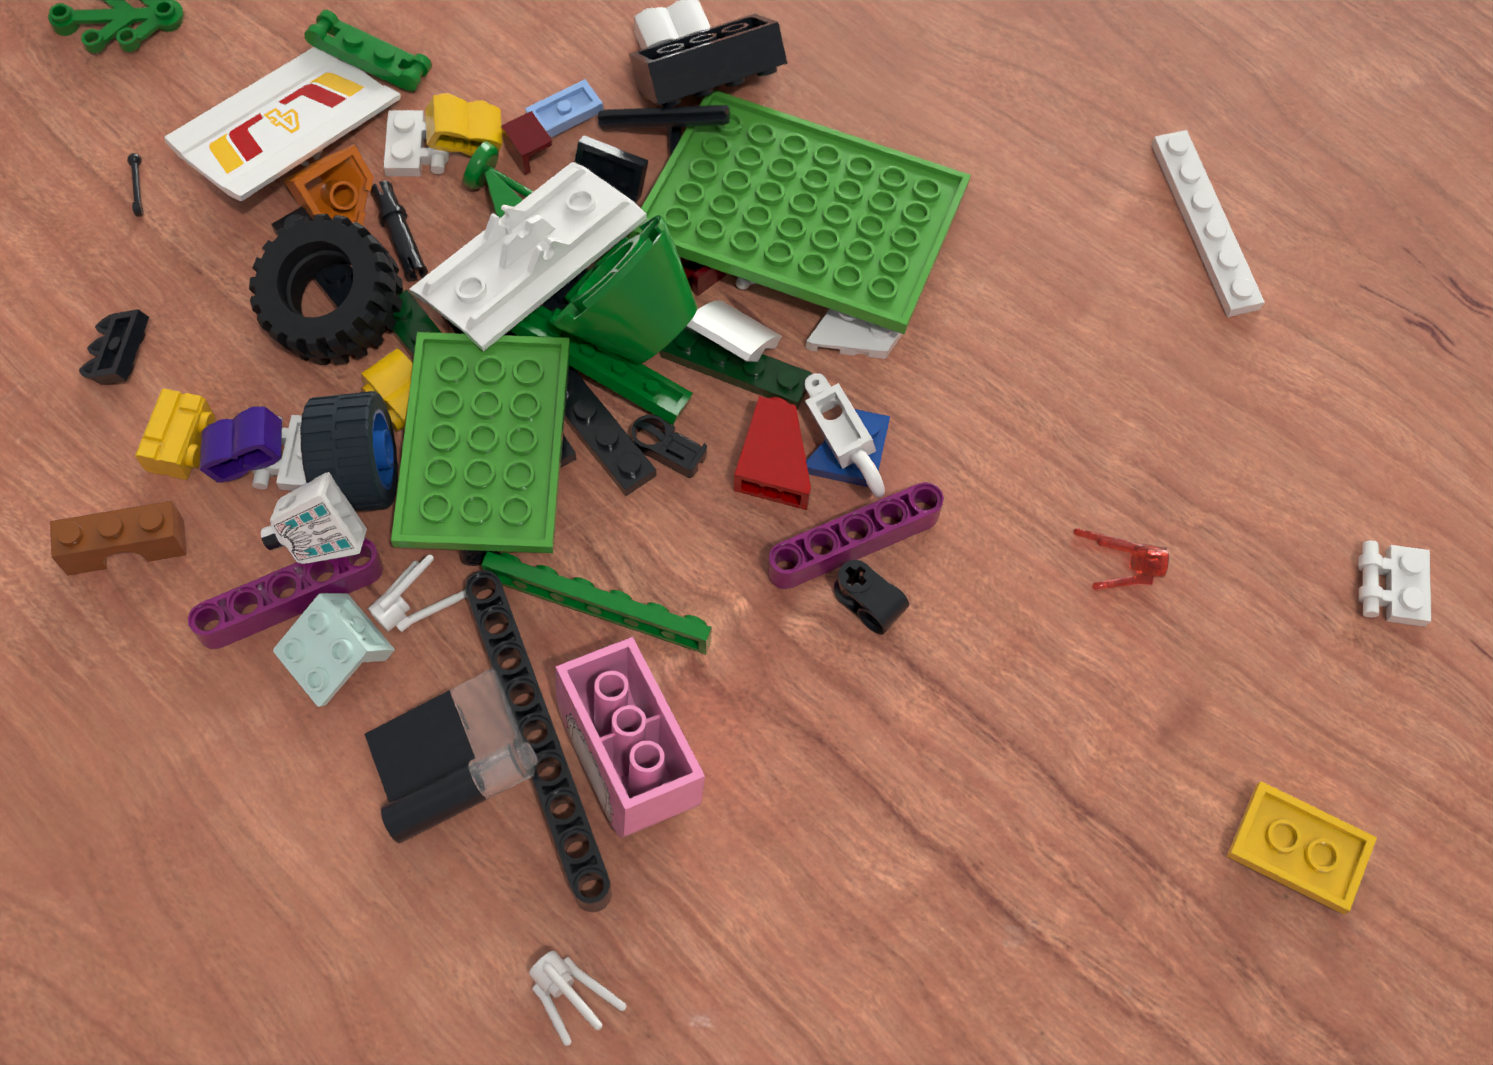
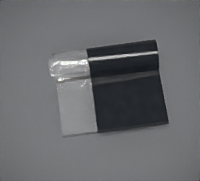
[364,668,538,844]

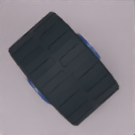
[300,391,398,511]

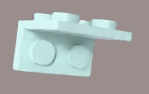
[273,593,395,707]

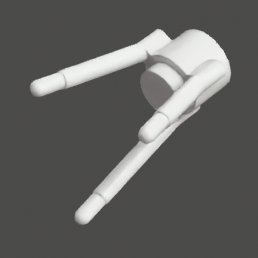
[367,555,467,632]
[529,951,626,1046]

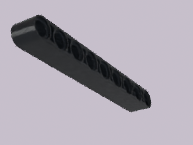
[465,570,612,913]

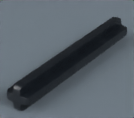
[598,105,731,129]

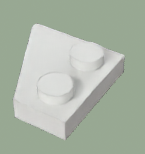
[806,309,903,359]

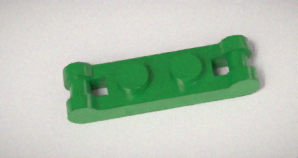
[304,9,432,92]

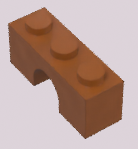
[50,501,187,576]

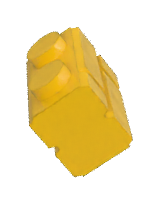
[135,388,215,480]

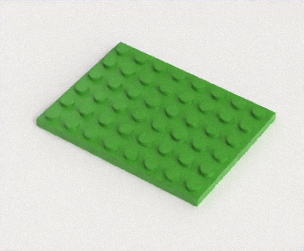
[629,89,971,335]

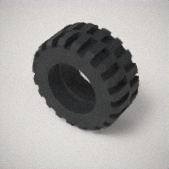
[249,214,403,365]

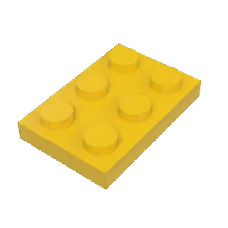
[1226,781,1377,915]

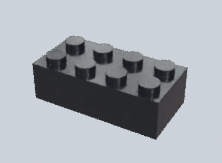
[629,13,787,107]

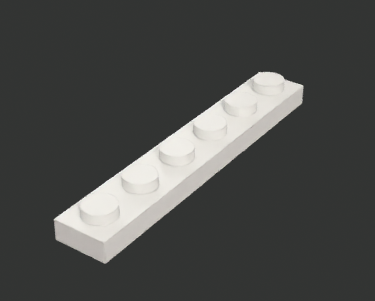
[1151,130,1265,317]

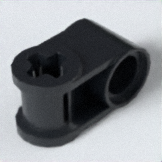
[833,560,909,635]

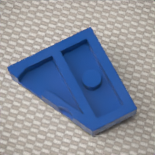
[806,409,890,487]

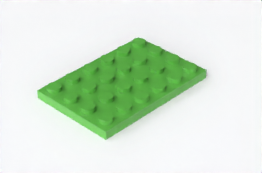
[391,332,570,553]

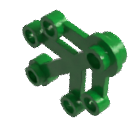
[48,0,184,53]

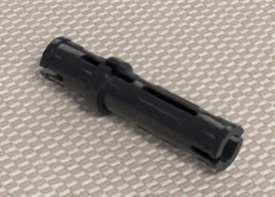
[370,181,428,281]

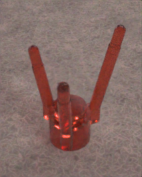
[1073,528,1169,590]

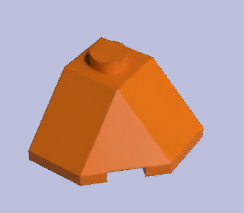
[284,145,374,226]

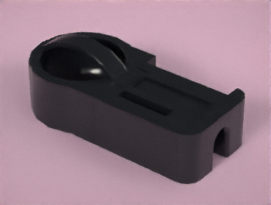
[631,415,707,478]

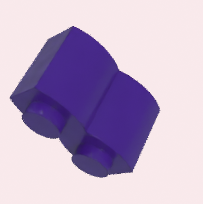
[200,406,282,482]

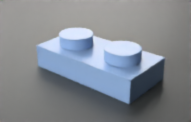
[525,79,603,137]

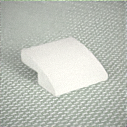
[687,300,782,361]

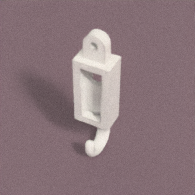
[805,373,885,498]

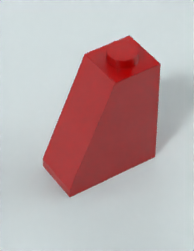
[734,396,811,510]

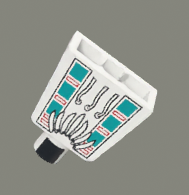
[261,472,367,564]

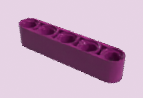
[768,482,944,589]
[188,538,383,649]

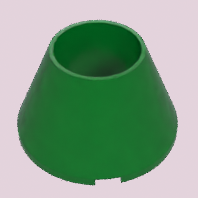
[550,215,698,364]

